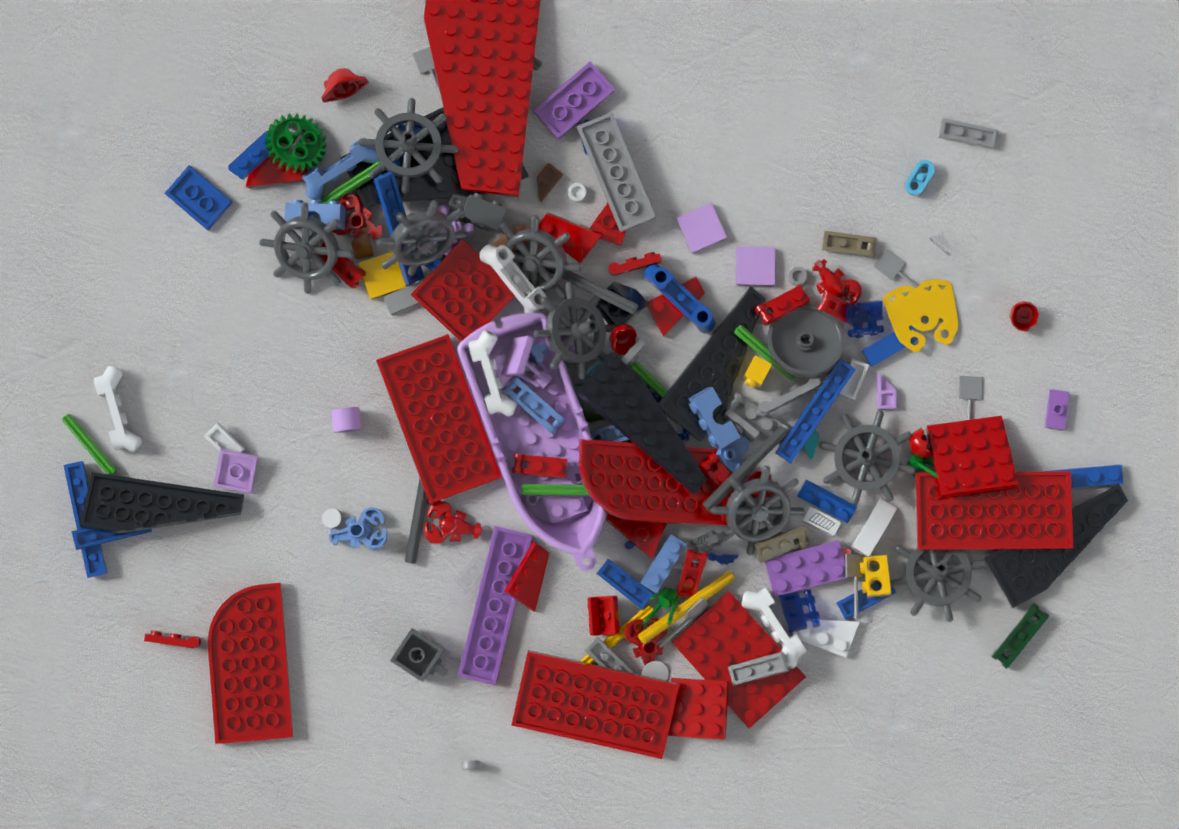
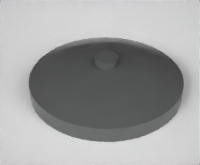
[767,304,844,377]

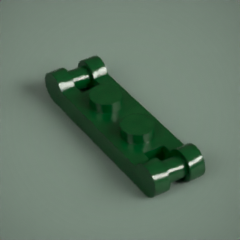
[991,603,1050,669]

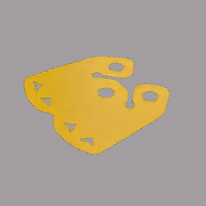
[883,279,958,352]

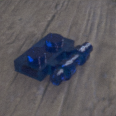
[846,300,884,338]
[779,590,820,633]

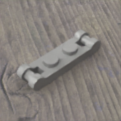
[756,376,820,417]
[726,392,791,445]

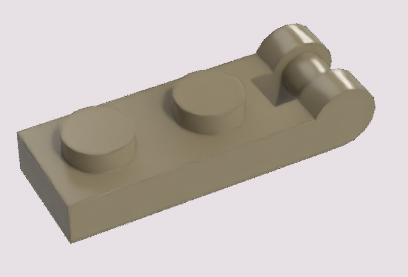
[822,231,877,258]
[754,527,809,563]

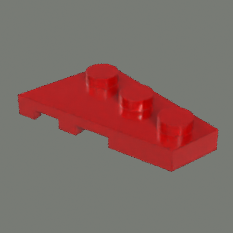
[245,156,308,188]
[589,202,626,246]
[539,212,603,264]
[647,277,705,337]
[606,513,667,559]
[504,542,550,612]

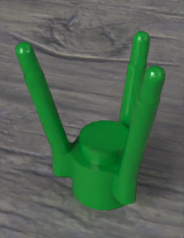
[906,453,937,478]
[643,587,680,625]

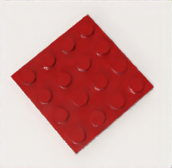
[410,239,515,342]
[926,415,1019,498]

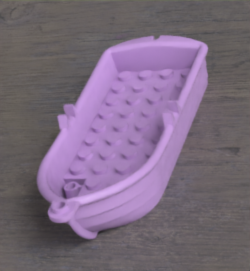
[457,313,606,571]

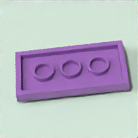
[533,61,615,140]
[765,540,848,597]

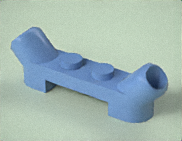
[302,137,379,200]

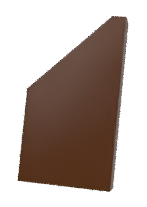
[537,162,563,202]
[351,228,374,259]

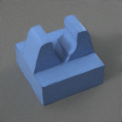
[529,341,549,366]

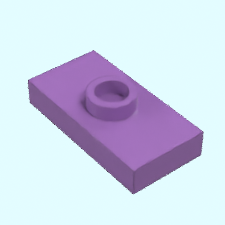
[1045,389,1069,430]

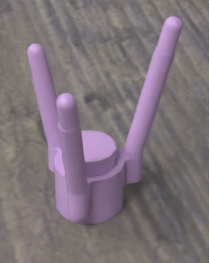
[518,362,553,388]

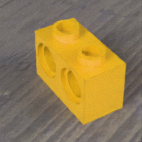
[742,355,772,389]
[860,555,891,598]

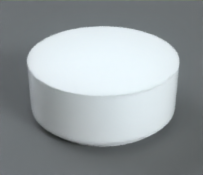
[568,183,587,202]
[322,509,342,528]

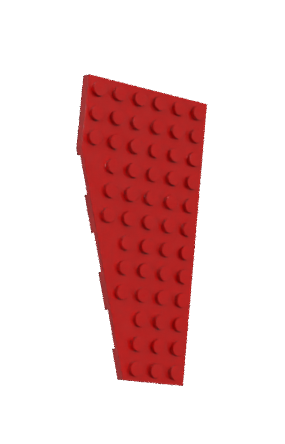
[424,0,541,197]

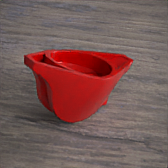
[321,68,369,103]

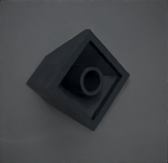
[596,282,649,326]

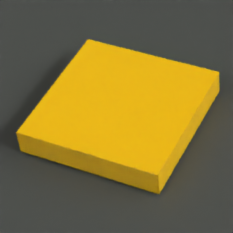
[358,252,406,300]

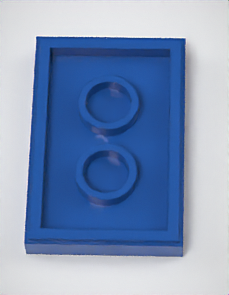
[164,165,233,231]

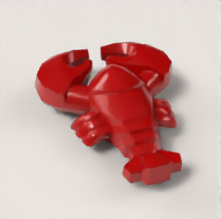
[332,194,384,241]
[812,259,862,308]
[424,500,482,545]
[624,617,667,673]

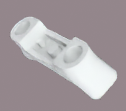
[480,244,547,314]
[469,330,518,417]
[94,366,142,452]
[741,588,806,669]

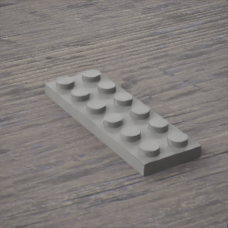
[577,112,656,233]

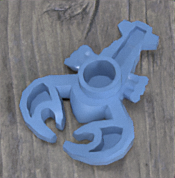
[329,507,387,551]

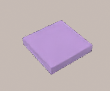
[676,203,727,253]
[736,246,775,286]
[501,336,534,377]
[213,448,259,494]

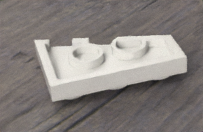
[791,619,859,658]

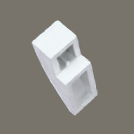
[851,498,897,557]

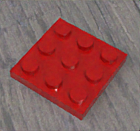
[668,678,729,740]

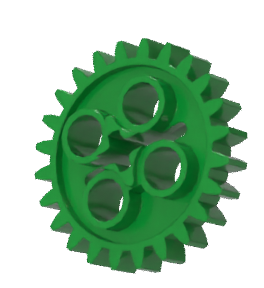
[264,113,327,173]

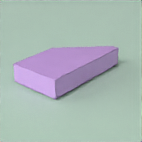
[876,374,897,410]

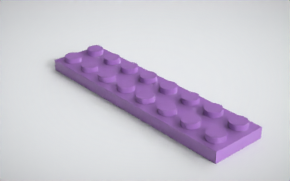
[457,526,532,685]

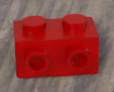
[587,595,620,636]

